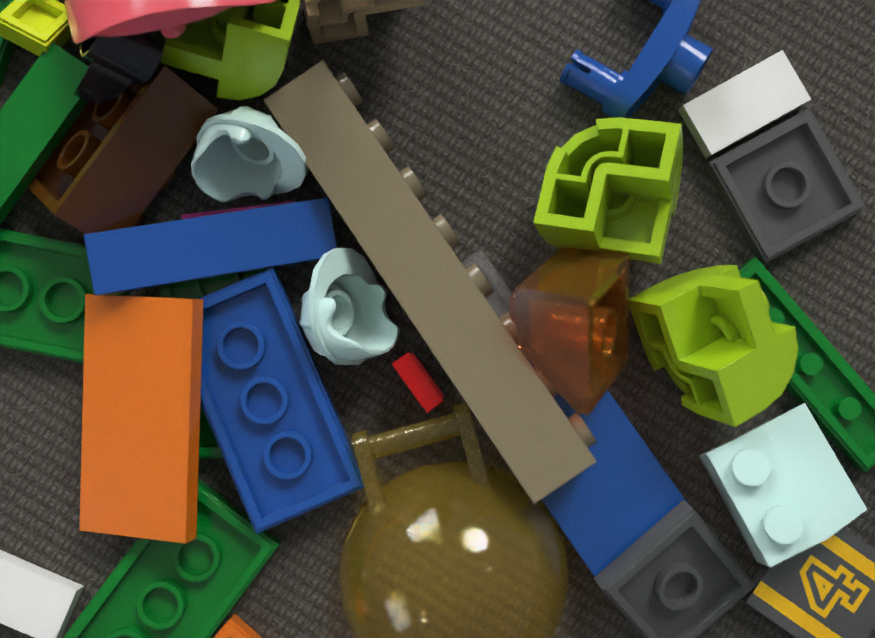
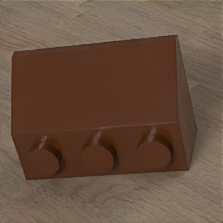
[28,63,219,234]

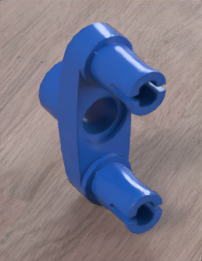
[559,0,714,118]

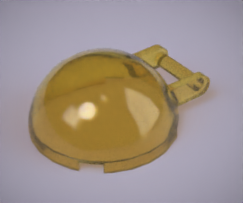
[339,403,569,638]

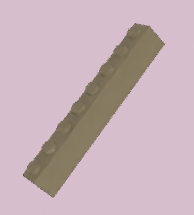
[264,60,597,504]

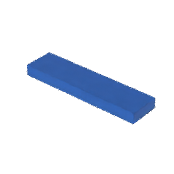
[84,198,337,296]

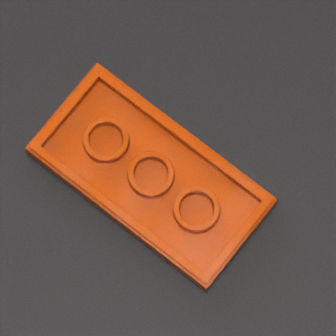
[79,294,204,544]

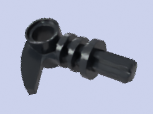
[74,30,165,103]

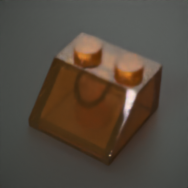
[510,247,630,415]

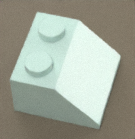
[699,403,867,567]

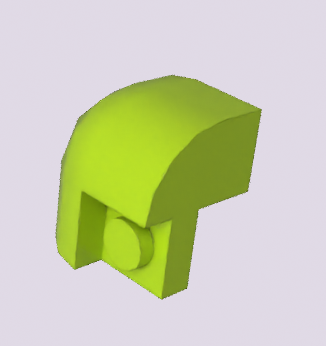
[159,0,300,100]
[533,117,683,264]
[627,265,798,427]

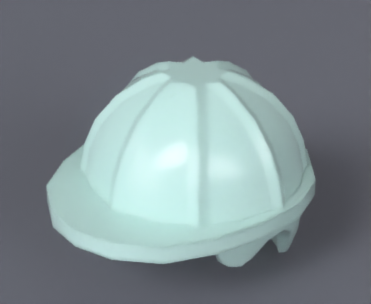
[191,106,308,203]
[299,248,400,365]

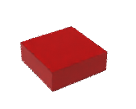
[392,352,445,413]

